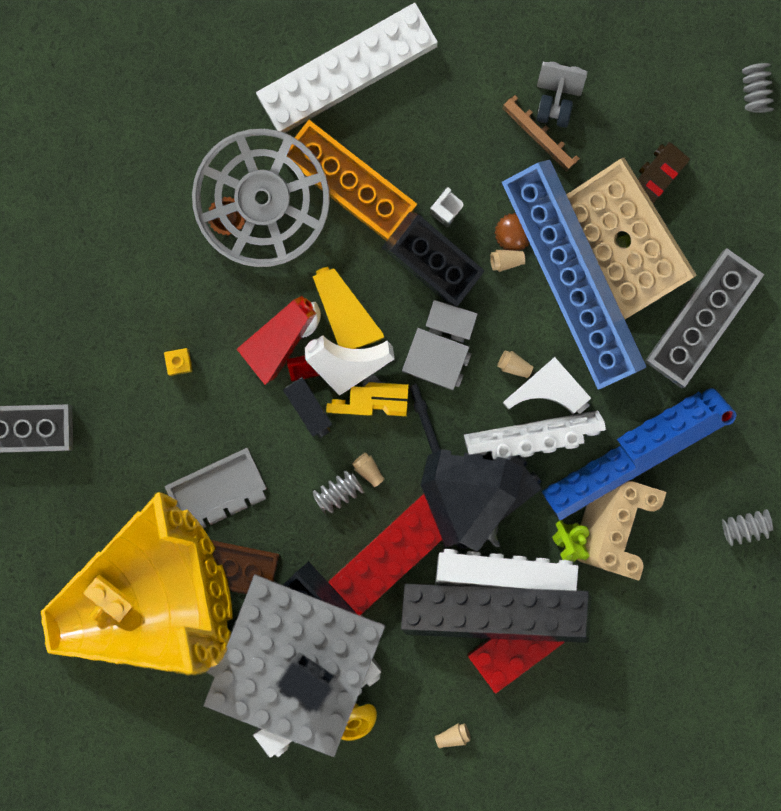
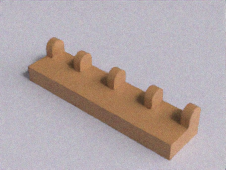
[502,95,580,172]

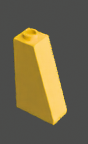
[313,267,384,349]

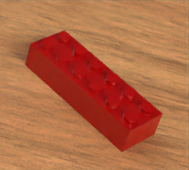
[328,494,442,615]

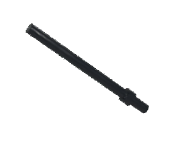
[409,384,441,453]

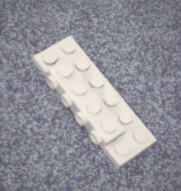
[464,411,606,460]

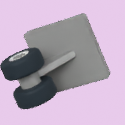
[537,62,588,128]

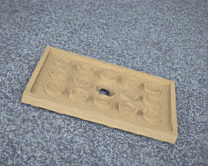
[566,157,697,320]

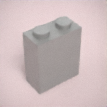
[402,328,472,391]

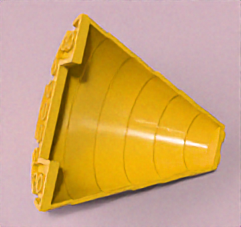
[41,492,232,674]

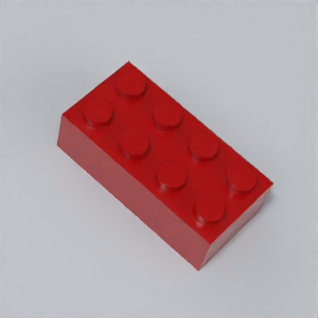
[467,639,565,694]

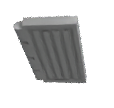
[164,448,267,529]

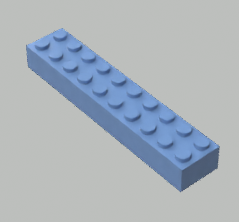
[502,160,646,390]

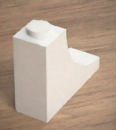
[305,335,394,396]
[503,357,591,414]

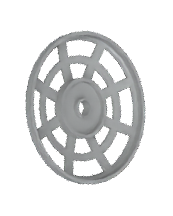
[192,129,330,267]

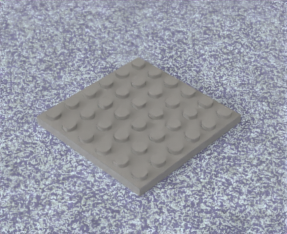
[204,575,385,757]

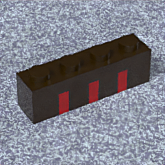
[638,142,690,203]

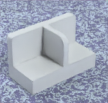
[430,187,463,227]

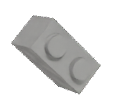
[426,300,477,343]

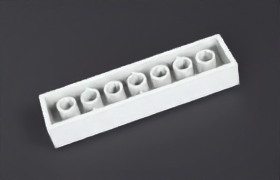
[256,3,438,133]

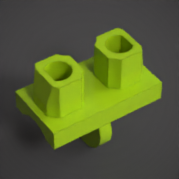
[552,520,590,562]

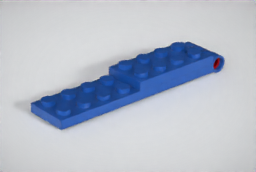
[541,388,736,520]

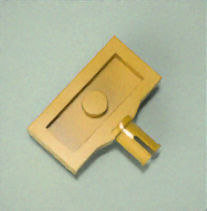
[83,575,135,622]

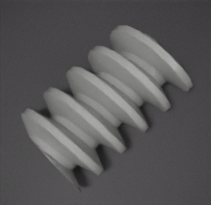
[742,63,774,113]
[312,471,364,516]
[722,509,773,546]

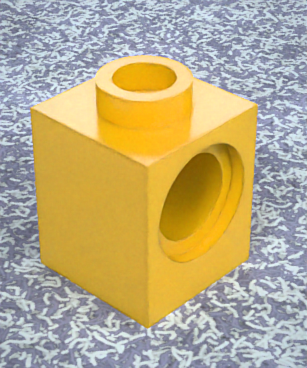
[164,348,193,376]

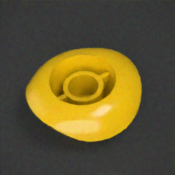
[341,703,377,741]

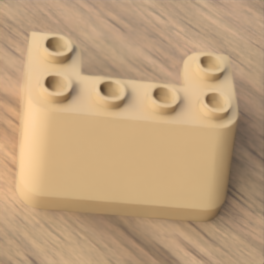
[577,481,666,580]

